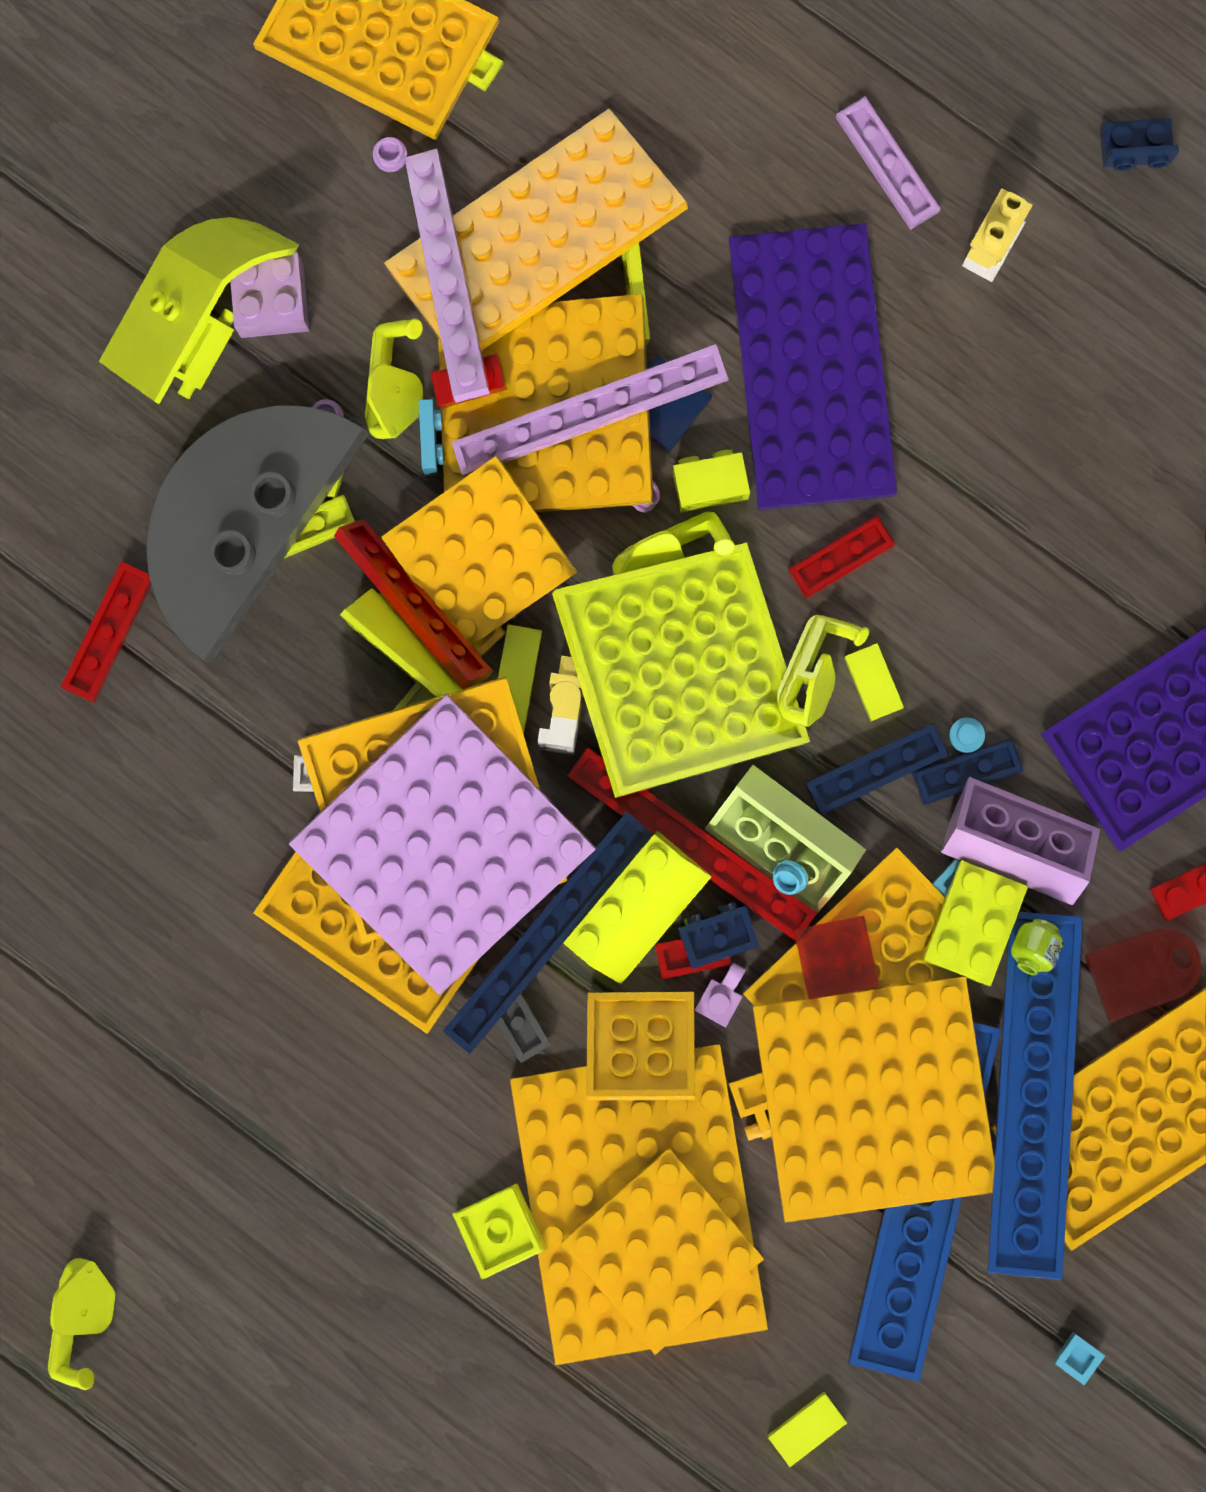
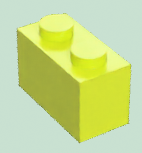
[672,450,750,513]

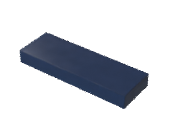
[911,738,1024,806]

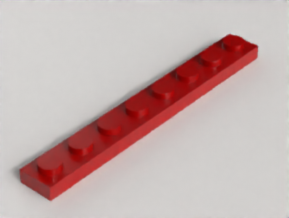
[567,748,817,942]

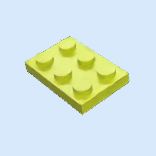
[922,860,1028,986]

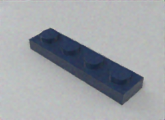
[805,724,948,815]

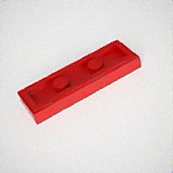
[788,515,896,600]

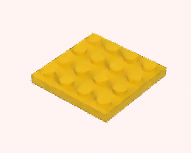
[382,456,577,646]
[561,1147,764,1355]

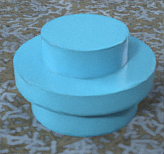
[949,718,985,753]
[773,860,808,895]

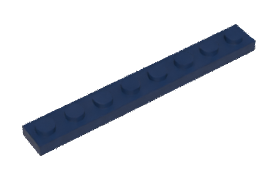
[443,812,654,1054]

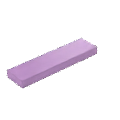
[836,96,941,230]

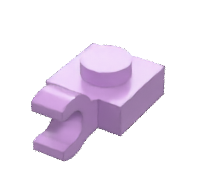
[695,962,745,1028]

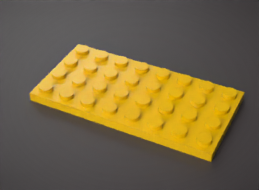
[384,109,688,351]
[990,987,1206,1251]

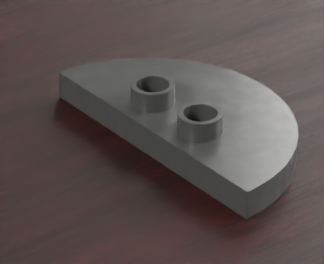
[147,406,369,663]

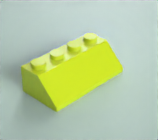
[340,588,480,698]
[563,831,712,984]

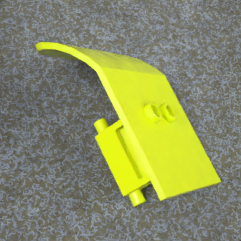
[99,217,299,404]

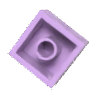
[230,252,309,338]

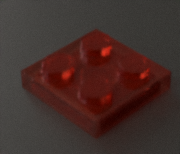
[793,915,879,1000]

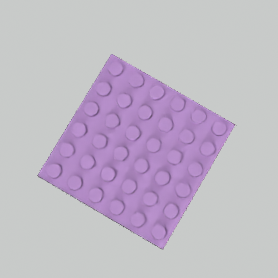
[289,693,595,995]

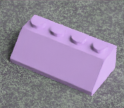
[941,777,1100,905]

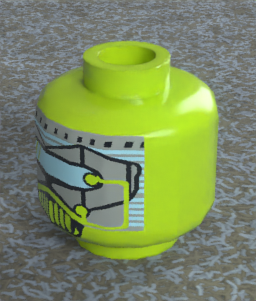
[1011,919,1064,975]

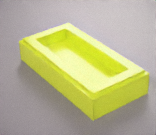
[844,644,904,722]
[767,1392,847,1467]

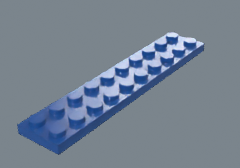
[987,912,1082,1280]
[848,1022,1001,1382]

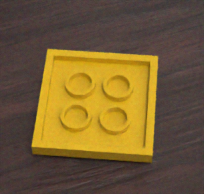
[586,992,695,1100]

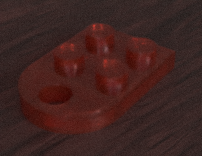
[1084,929,1201,1022]

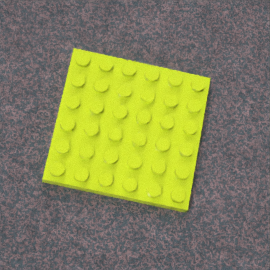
[552,543,810,798]

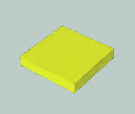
[452,1183,547,1280]

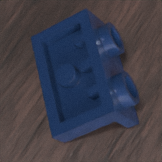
[1100,118,1179,171]
[678,902,759,969]

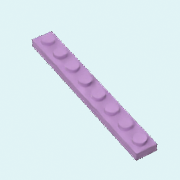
[404,149,490,403]
[451,344,729,477]

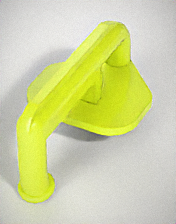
[365,319,423,439]
[612,512,735,575]
[777,615,869,727]
[48,1258,116,1390]

